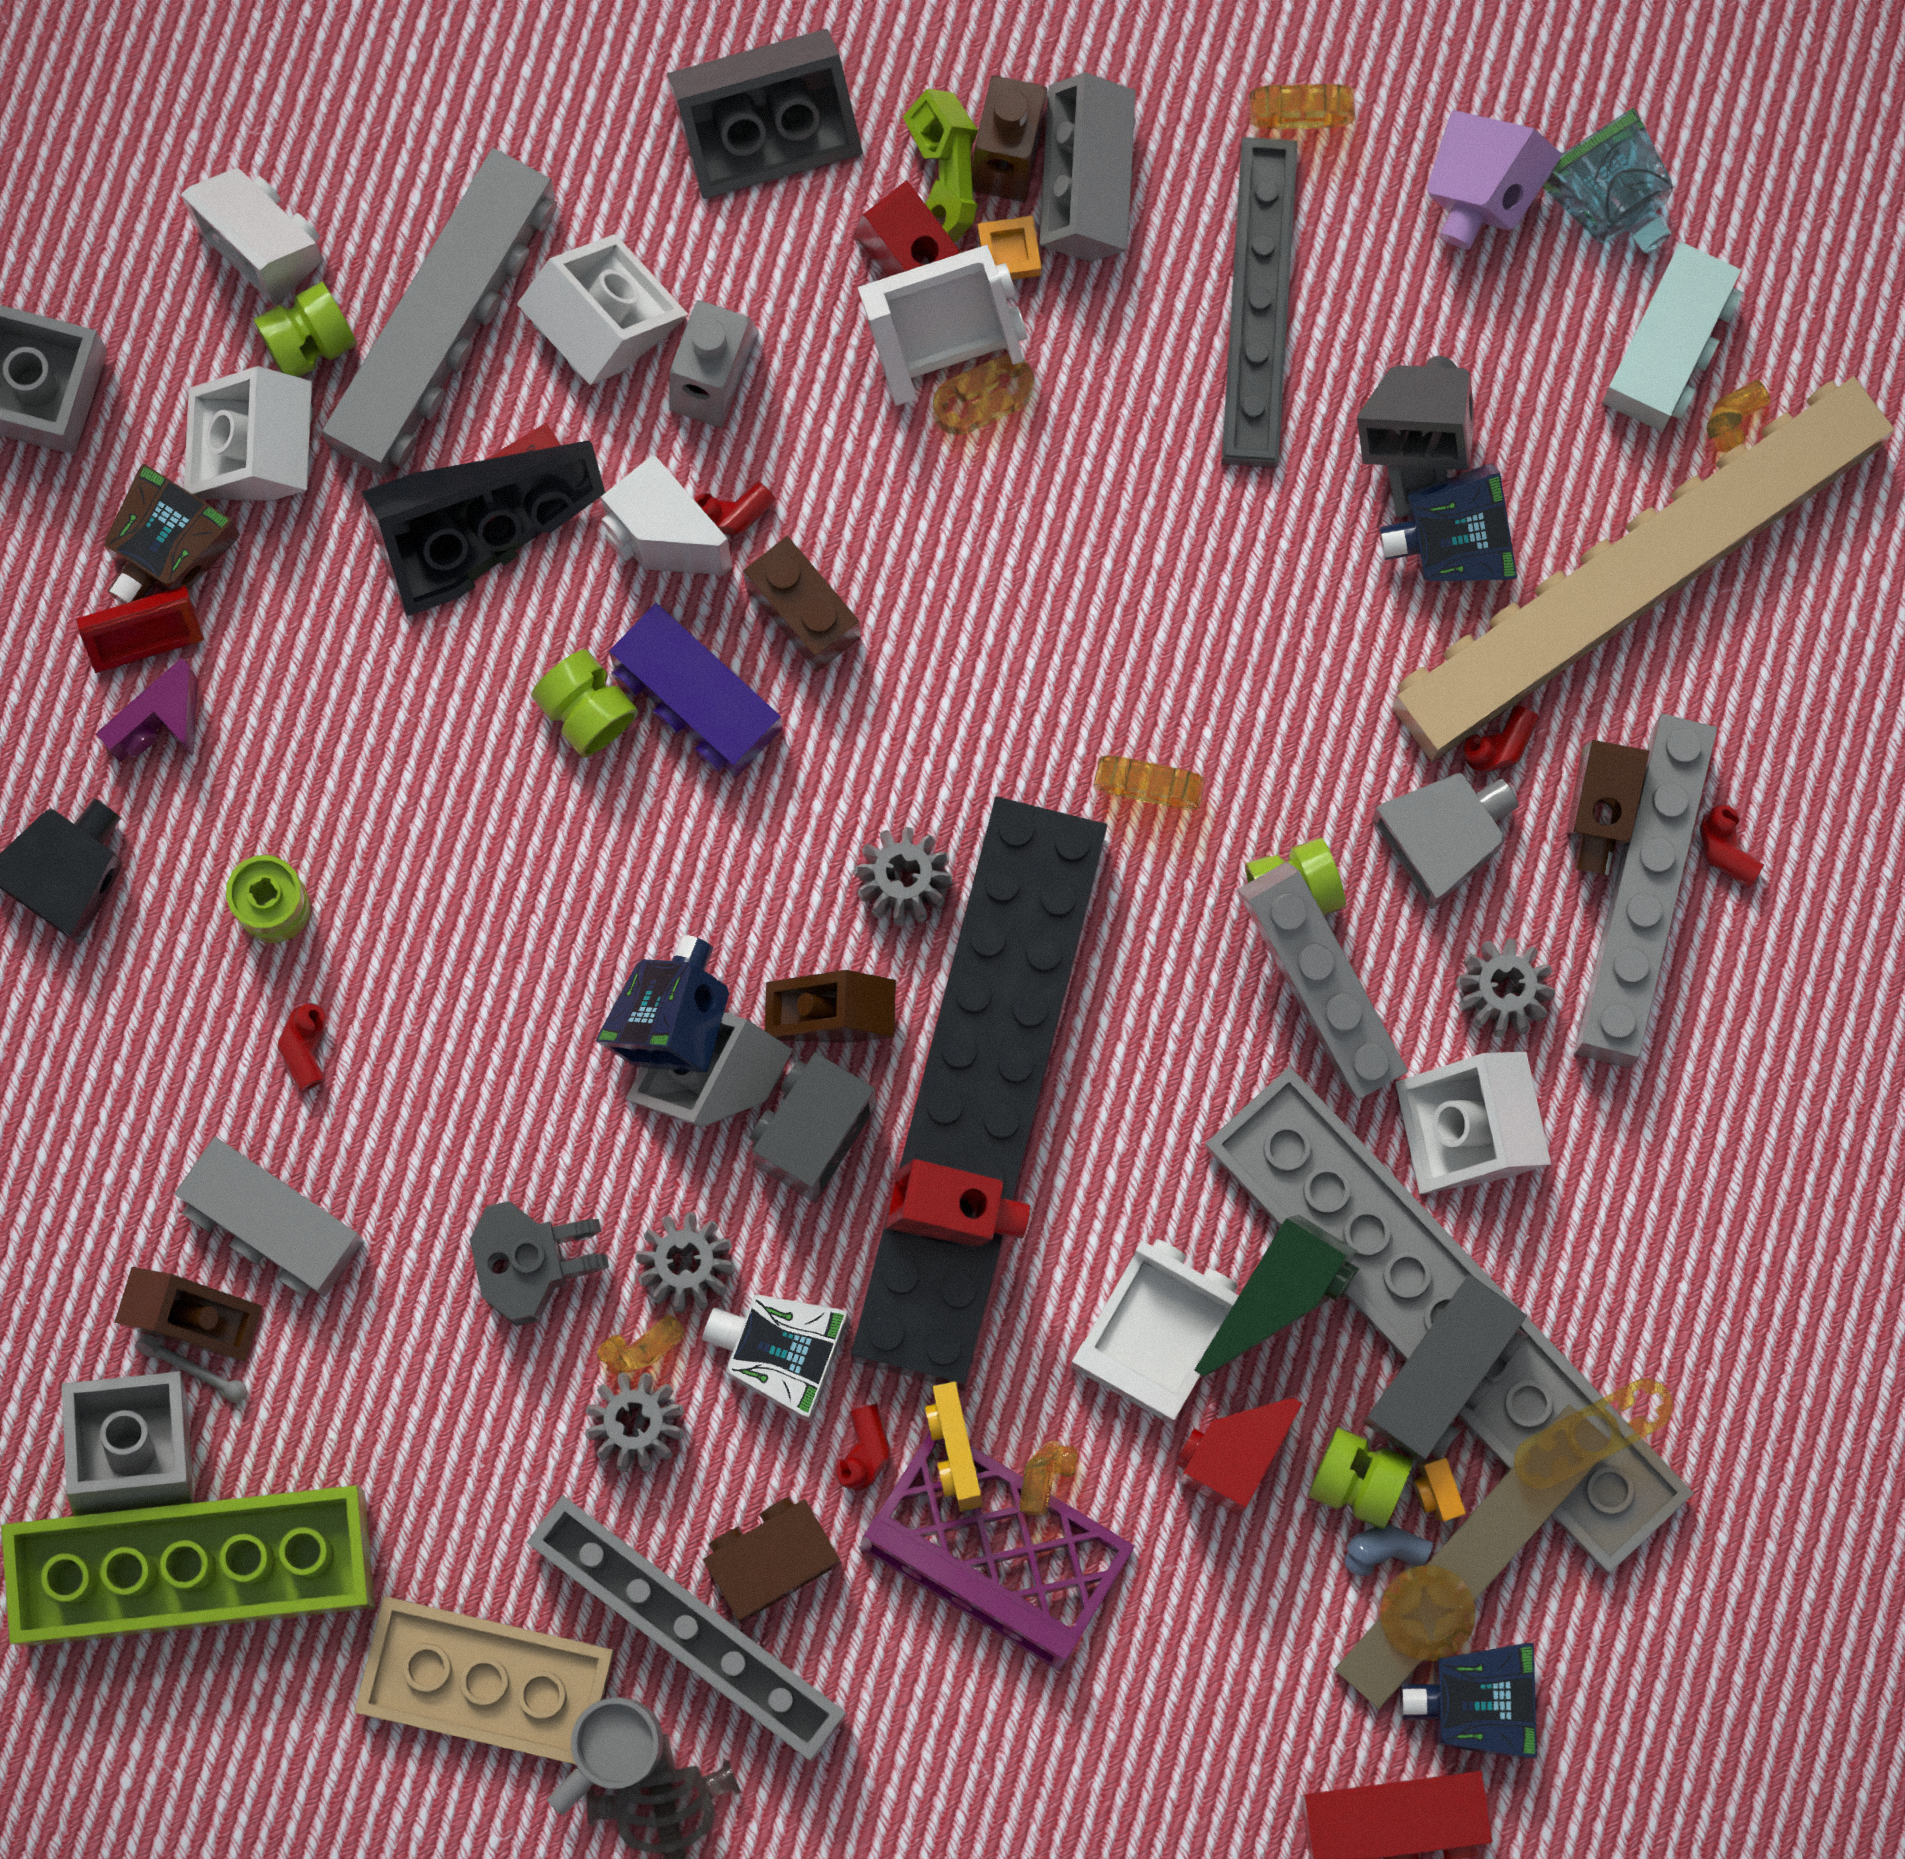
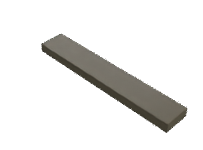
[1334,1404,1614,1709]

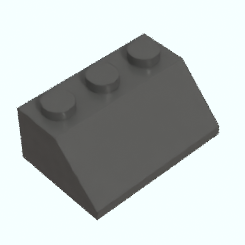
[667,28,863,199]

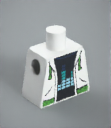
[702,1295,849,1423]

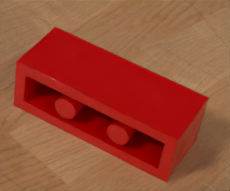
[1300,1771,1493,1859]

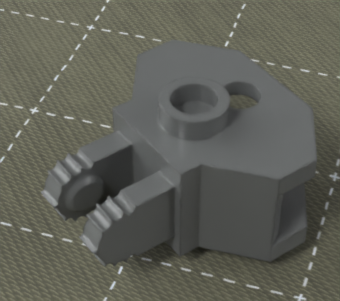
[470,1201,609,1327]

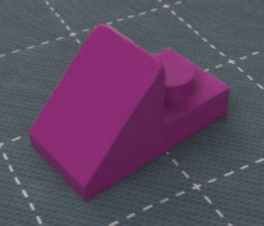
[95,658,198,763]

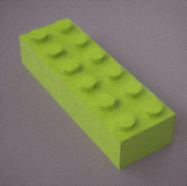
[1,1485,375,1647]

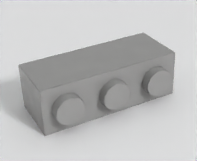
[1039,72,1136,262]
[174,1136,364,1298]

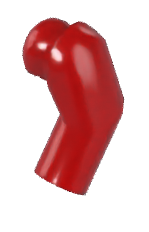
[694,481,776,535]
[1463,705,1539,773]
[1700,804,1765,888]
[278,1003,327,1092]
[835,1404,891,1491]

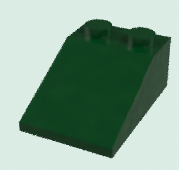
[1194,1215,1360,1376]

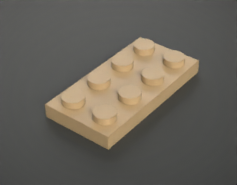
[354,1596,614,1765]

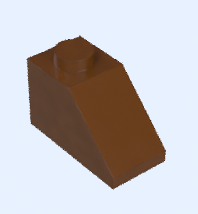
[765,970,896,1043]
[114,1267,262,1362]

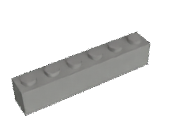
[322,147,557,479]
[1574,713,1718,1069]
[526,1495,847,1763]

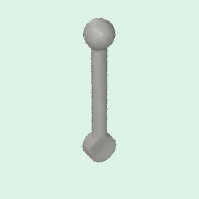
[135,1333,247,1403]

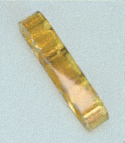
[1514,1379,1673,1489]

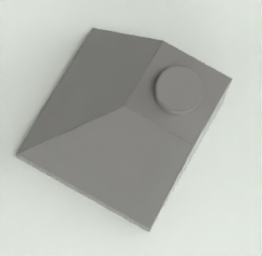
[625,1012,793,1128]

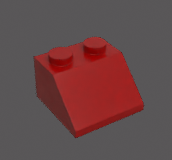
[1175,1397,1303,1517]

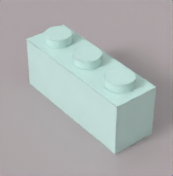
[1602,241,1743,432]

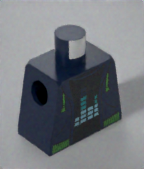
[1379,463,1517,581]
[596,935,729,1073]
[1400,1643,1537,1759]

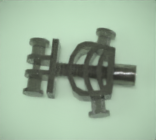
[587,1734,742,1859]

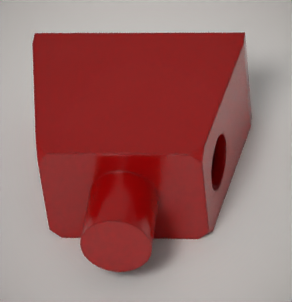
[853,180,960,277]
[885,1159,1030,1246]

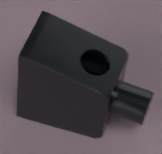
[0,798,122,945]

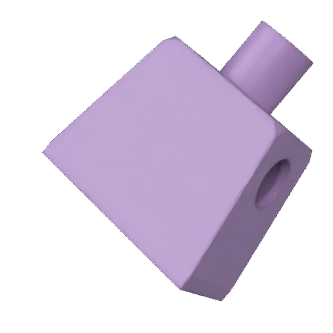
[1427,110,1562,250]

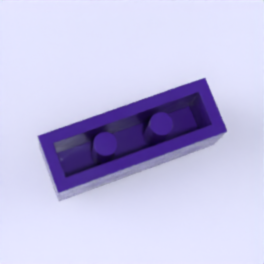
[609,603,783,777]

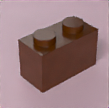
[743,535,861,672]
[703,1496,842,1624]

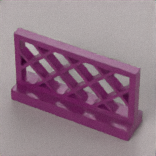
[859,1432,1135,1672]

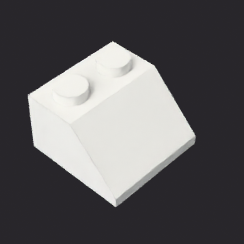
[181,167,323,306]
[517,234,688,385]
[184,366,313,501]
[601,454,732,576]
[1395,1052,1551,1194]

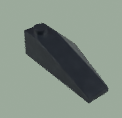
[361,440,605,616]

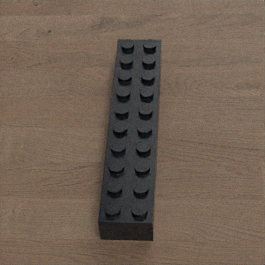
[851,796,1108,1391]

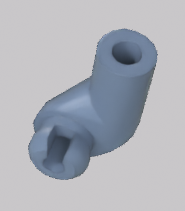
[1344,1524,1434,1577]

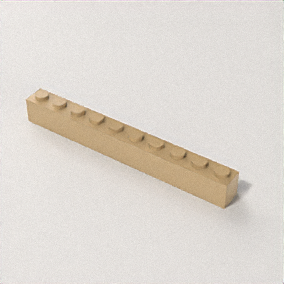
[1392,376,1895,763]

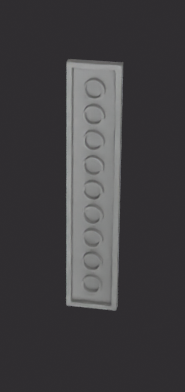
[1204,1066,1694,1575]

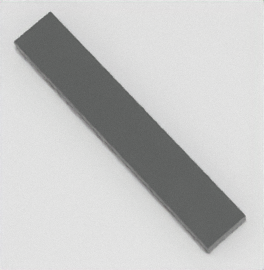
[1221,137,1298,468]

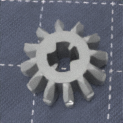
[855,827,952,926]
[1455,938,1555,1038]
[635,1212,735,1313]
[585,1373,684,1472]

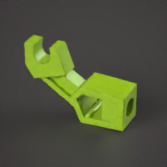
[903,88,978,242]

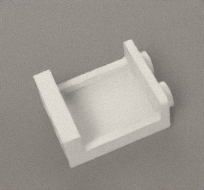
[858,245,1028,406]
[1070,1239,1239,1426]

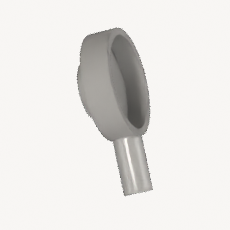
[547,1697,663,1816]

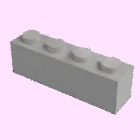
[1237,861,1409,1100]

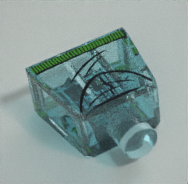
[1542,108,1673,253]

